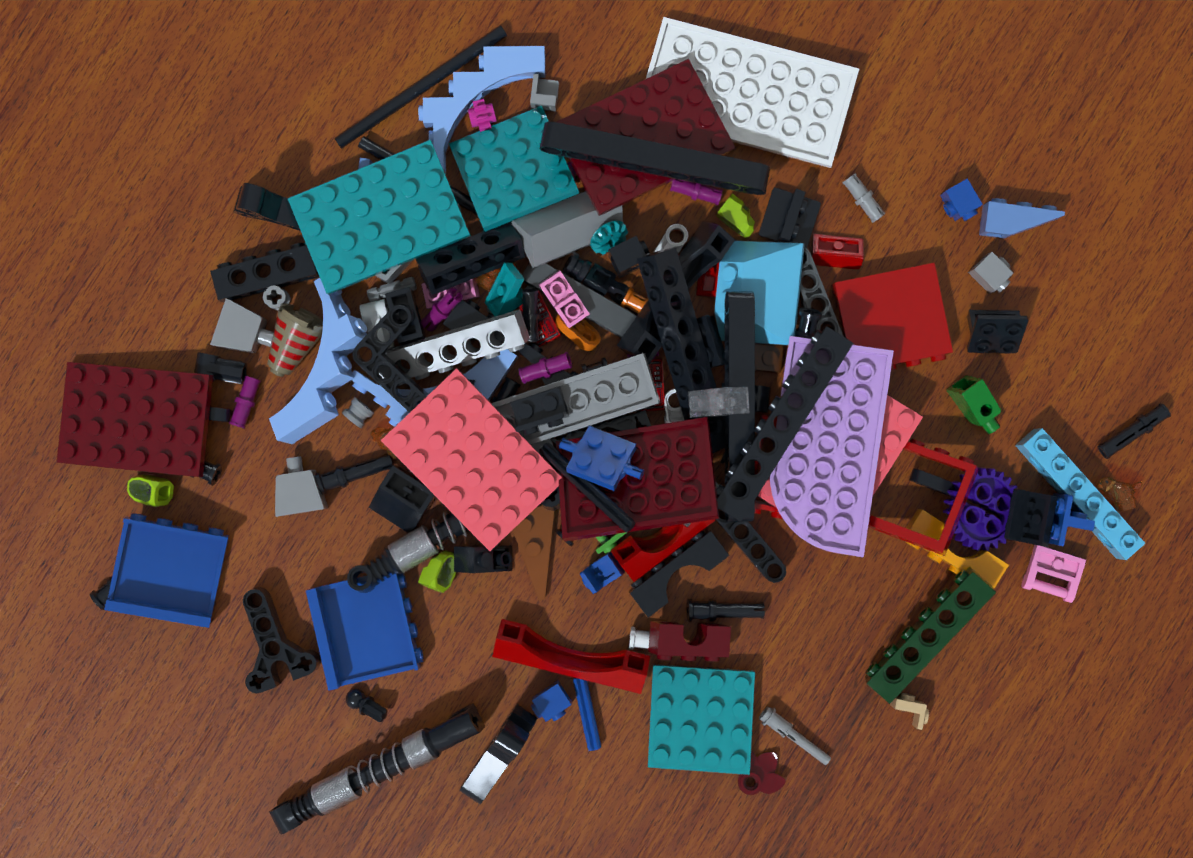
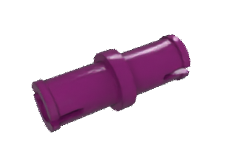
[670,179,723,205]
[421,288,463,332]
[518,352,572,384]
[229,376,261,429]

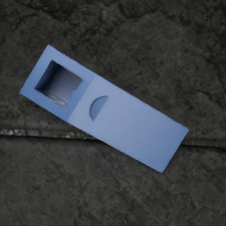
[979,198,1065,239]

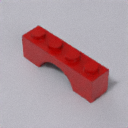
[610,519,715,582]

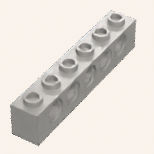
[379,309,530,386]

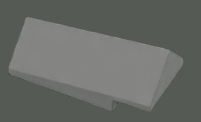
[511,191,623,268]

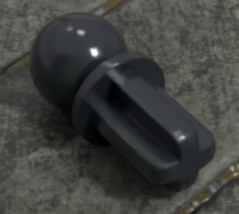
[346,689,388,722]

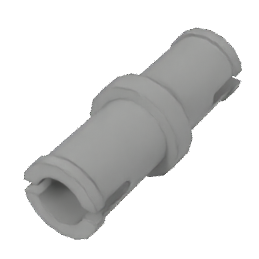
[843,173,885,223]

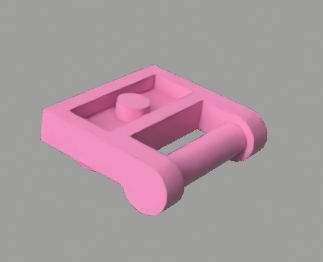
[1021,545,1086,603]

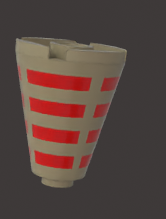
[267,303,323,377]

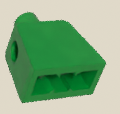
[946,375,1001,434]

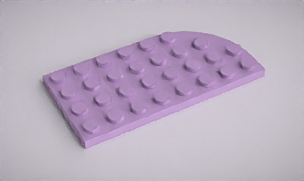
[770,336,894,557]

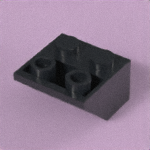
[369,465,436,533]

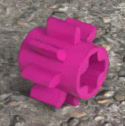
[467,98,497,132]

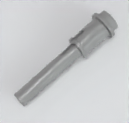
[759,707,831,765]

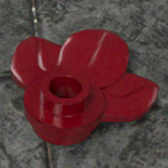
[738,750,786,795]

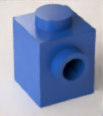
[940,178,983,221]
[531,680,572,722]

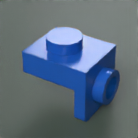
[580,551,625,594]

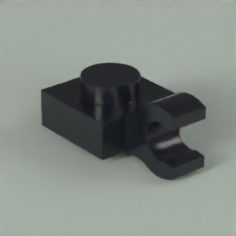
[583,263,630,304]

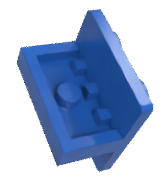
[1049,493,1095,546]

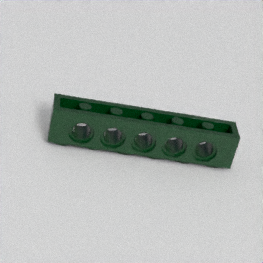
[865,567,996,704]

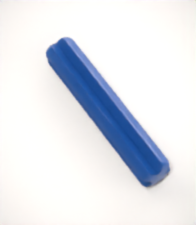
[573,678,601,751]

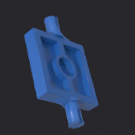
[559,426,644,491]

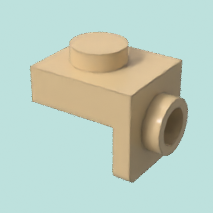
[890,693,929,730]

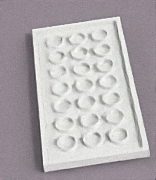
[646,17,859,168]

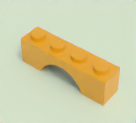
[906,509,1009,588]

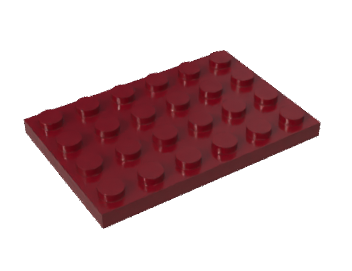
[557,59,735,216]
[57,362,213,477]
[556,417,719,542]

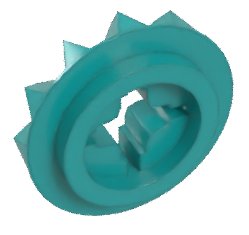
[590,220,628,255]

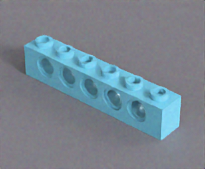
[1015,428,1145,560]

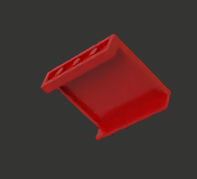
[831,262,953,370]

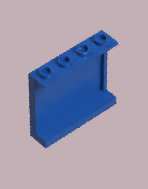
[104,513,229,628]
[306,573,424,691]

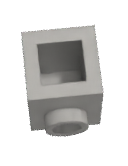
[968,252,1013,294]

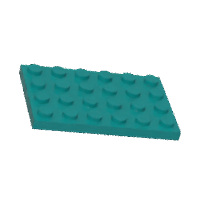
[288,140,470,295]

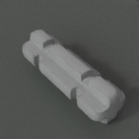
[367,277,417,302]

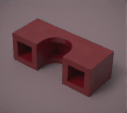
[648,621,731,662]

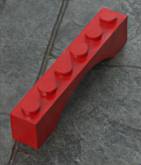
[492,619,650,694]

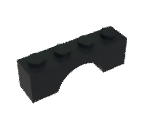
[629,530,730,618]

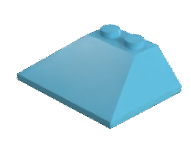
[714,241,805,345]

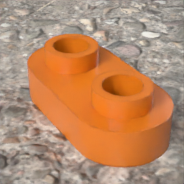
[555,314,601,351]

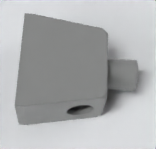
[210,299,274,353]
[275,456,328,517]

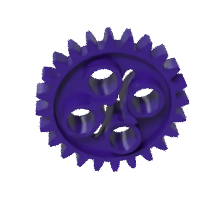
[943,468,1017,551]

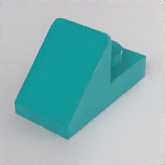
[484,263,524,317]

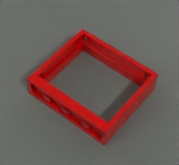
[868,439,978,556]

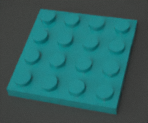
[449,106,579,232]
[648,664,755,775]

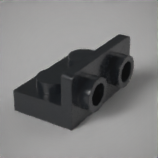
[510,387,570,436]

